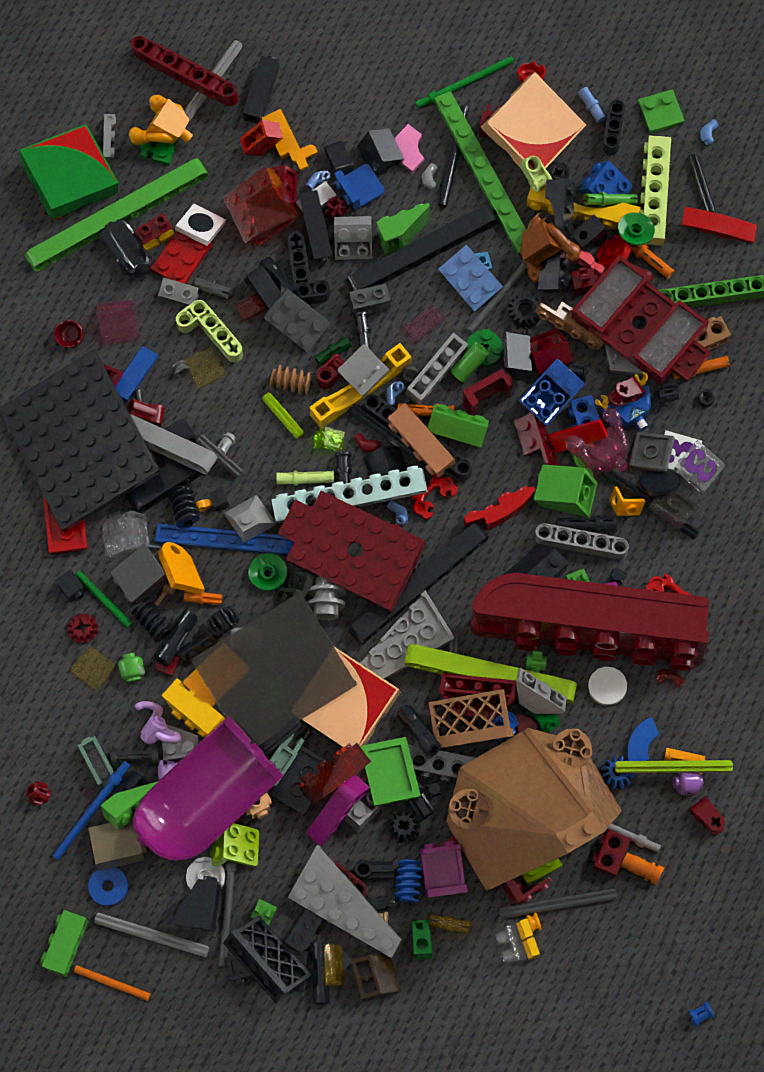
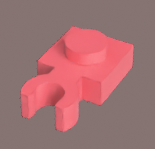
[575,250,605,278]

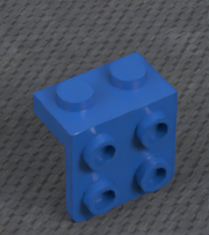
[578,161,632,207]
[334,164,385,211]

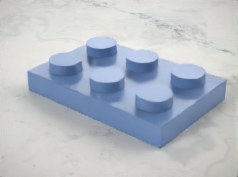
[438,244,503,311]

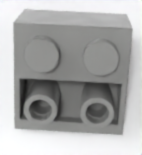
[334,216,372,260]

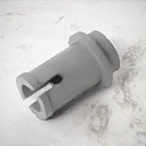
[217,432,236,455]

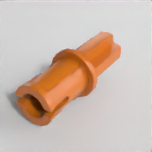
[183,591,222,605]

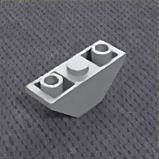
[516,668,567,714]

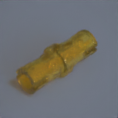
[429,914,471,934]

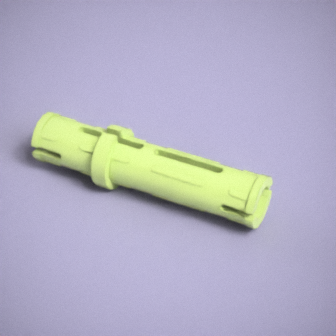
[277,471,334,486]

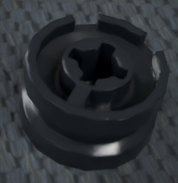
[546,161,571,180]

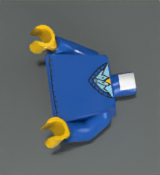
[595,371,651,432]

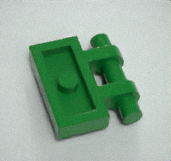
[140,138,179,166]

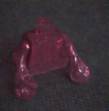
[565,408,628,472]

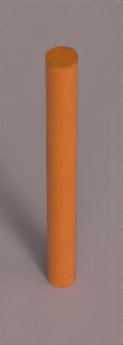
[74,965,151,1001]

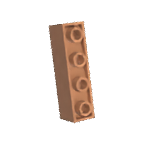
[388,403,456,478]

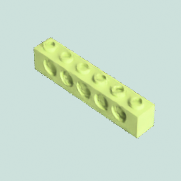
[640,136,671,246]

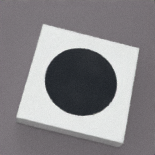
[175,204,226,246]

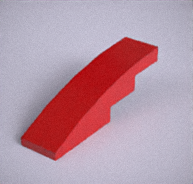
[681,207,757,243]

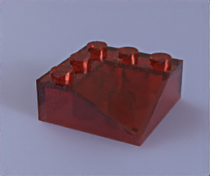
[223,167,299,247]
[298,743,371,804]

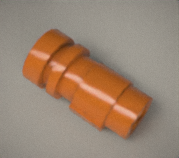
[621,852,664,885]

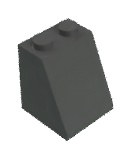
[110,544,169,603]

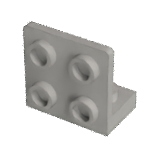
[338,344,390,397]

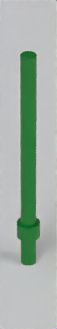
[415,56,514,108]

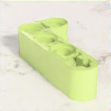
[176,300,243,363]

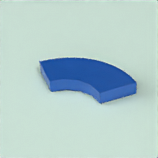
[627,717,659,761]

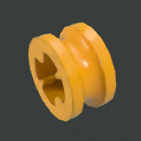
[526,913,542,933]

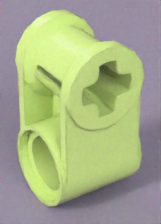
[521,156,552,193]

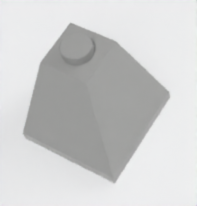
[224,495,277,543]

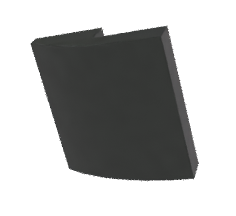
[272,571,315,609]

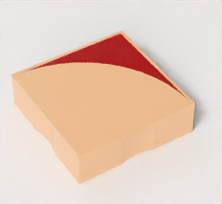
[481,72,586,170]
[291,647,401,757]

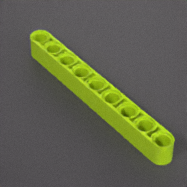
[404,644,577,703]

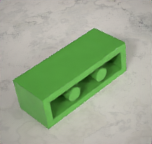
[427,404,489,447]
[41,910,88,977]

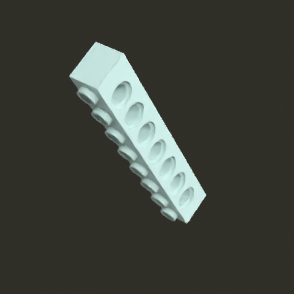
[272,466,428,524]

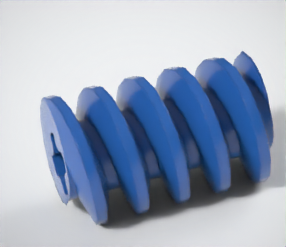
[394,859,422,903]

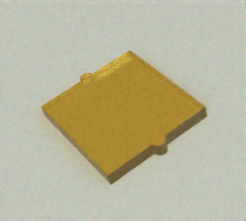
[185,347,226,388]
[70,646,116,691]

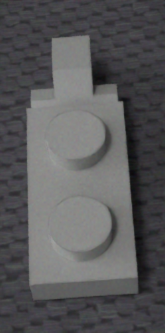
[103,114,116,165]

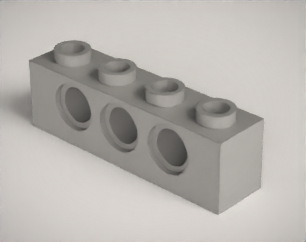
[405,333,468,405]

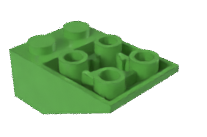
[377,203,430,255]

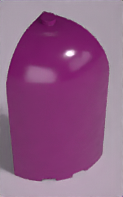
[133,715,283,860]

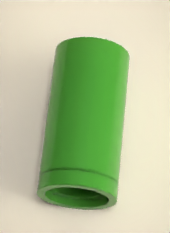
[450,342,489,382]

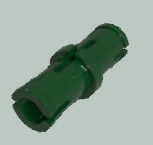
[314,337,352,366]

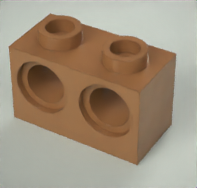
[697,316,731,350]

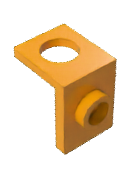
[609,487,645,516]

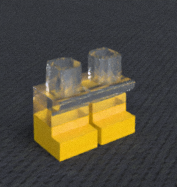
[495,918,540,964]

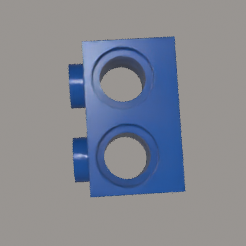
[567,395,600,427]

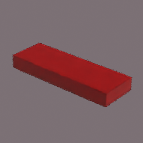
[549,419,608,453]

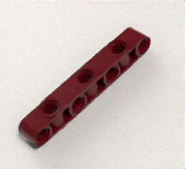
[131,36,238,106]

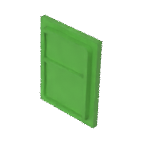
[360,737,421,807]

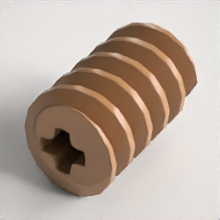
[270,365,311,395]

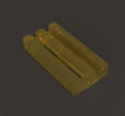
[324,944,344,987]

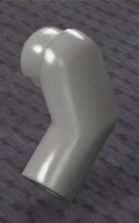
[421,163,438,190]

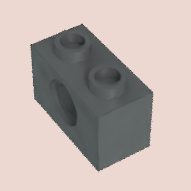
[349,284,391,314]

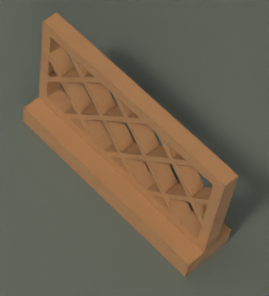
[429,689,514,748]

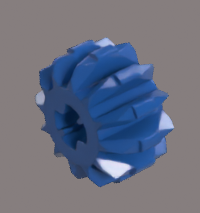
[601,756,634,789]

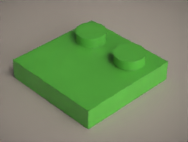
[638,89,685,134]

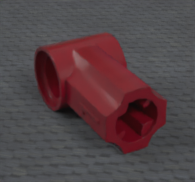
[127,399,165,427]

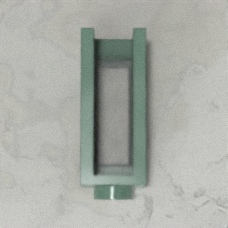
[78,736,114,791]

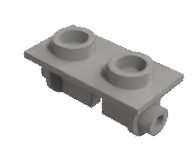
[158,277,199,305]

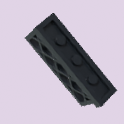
[223,916,311,1003]

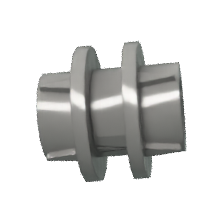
[307,577,346,620]

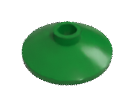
[618,212,655,246]
[248,553,287,591]

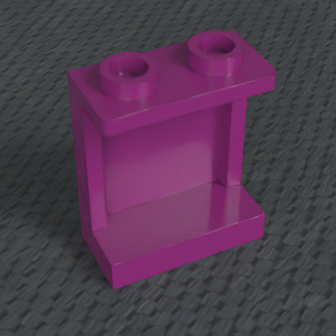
[420,841,468,897]

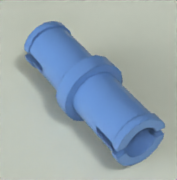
[578,87,607,124]

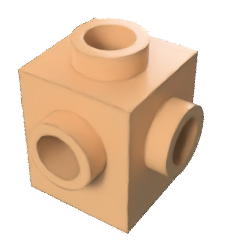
[246,793,272,819]

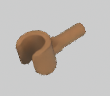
[154,583,176,607]

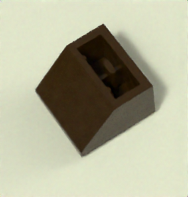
[351,953,401,1003]

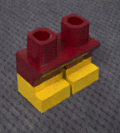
[135,213,175,252]

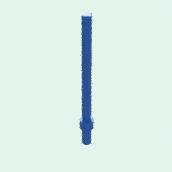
[52,761,131,860]

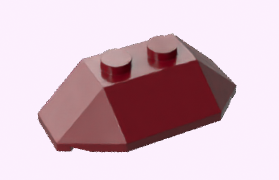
[439,673,517,720]

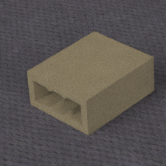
[89,820,147,871]

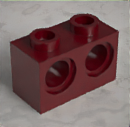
[591,830,631,878]

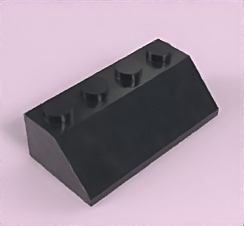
[504,543,569,578]

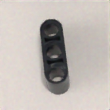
[603,100,625,155]

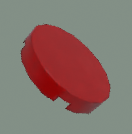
[597,235,631,269]

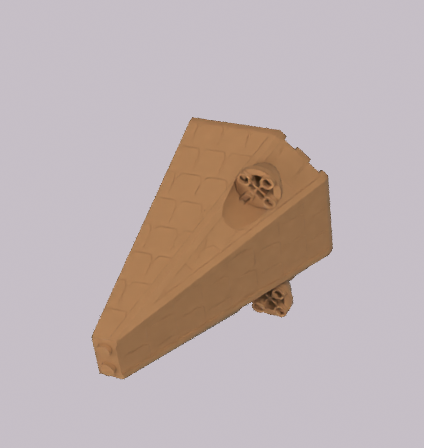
[446,728,622,891]

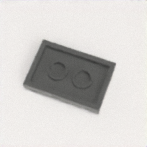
[264,288,331,352]

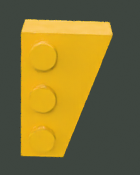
[161,678,225,739]

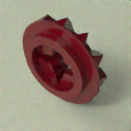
[67,613,98,644]

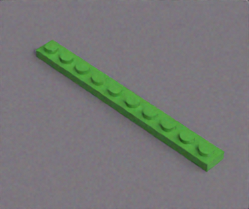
[434,91,526,255]

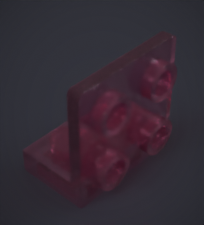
[97,299,139,344]

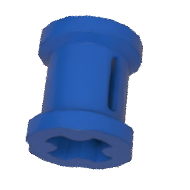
[688,1002,715,1027]

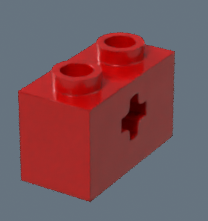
[240,120,283,156]

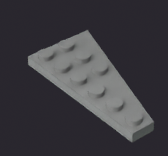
[359,591,455,680]
[288,845,402,958]

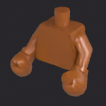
[520,217,581,283]

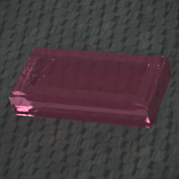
[404,305,444,342]

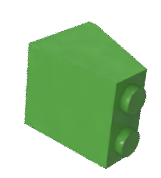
[534,465,598,518]

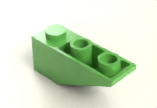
[100,781,158,830]

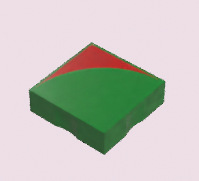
[19,124,119,220]

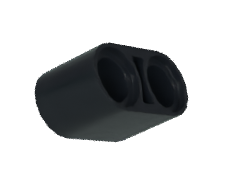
[324,140,354,175]

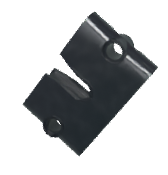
[124,419,215,514]

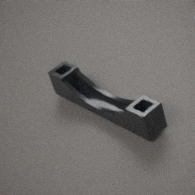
[538,178,576,293]

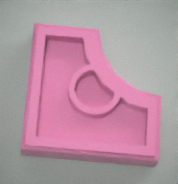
[395,124,424,174]

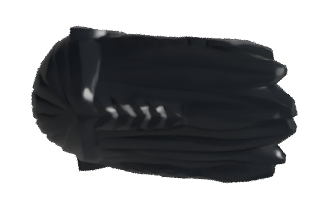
[100,219,153,279]

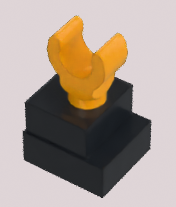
[196,486,230,512]

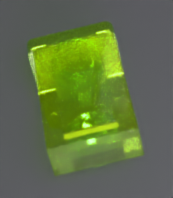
[314,427,345,451]

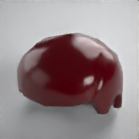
[53,320,84,348]

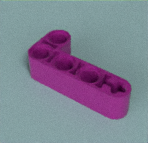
[306,774,370,847]

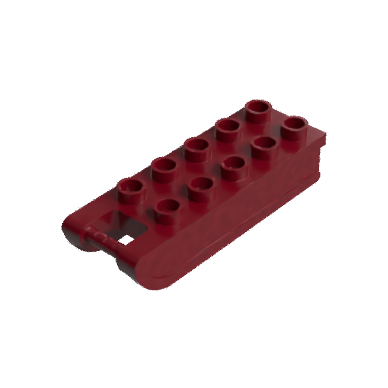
[471,573,709,671]

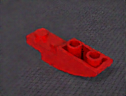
[464,486,535,530]

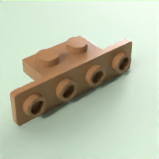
[534,302,604,350]

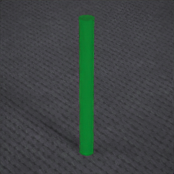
[75,571,133,629]

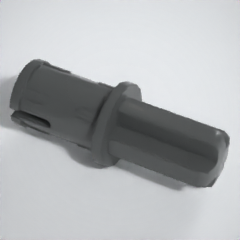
[194,278,232,299]

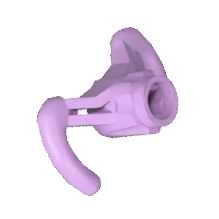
[135,701,181,744]

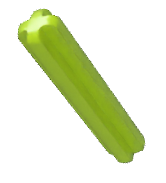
[262,392,304,439]

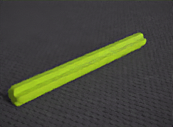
[615,760,733,773]

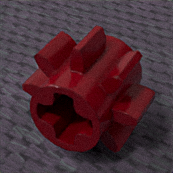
[324,197,347,220]
[26,781,51,806]

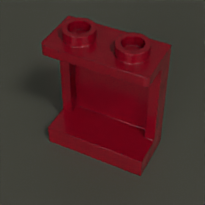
[462,369,513,416]

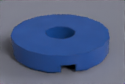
[88,867,128,906]

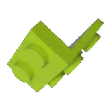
[210,823,259,867]

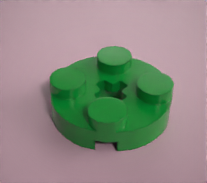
[466,329,503,367]

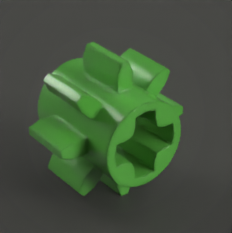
[526,651,547,673]

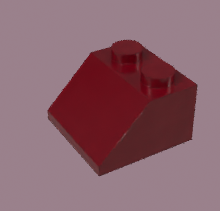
[530,328,573,374]

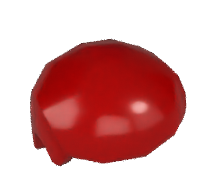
[517,61,546,83]

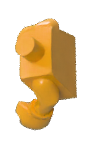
[129,95,193,145]

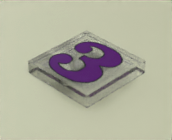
[674,440,726,494]

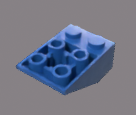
[519,358,585,426]

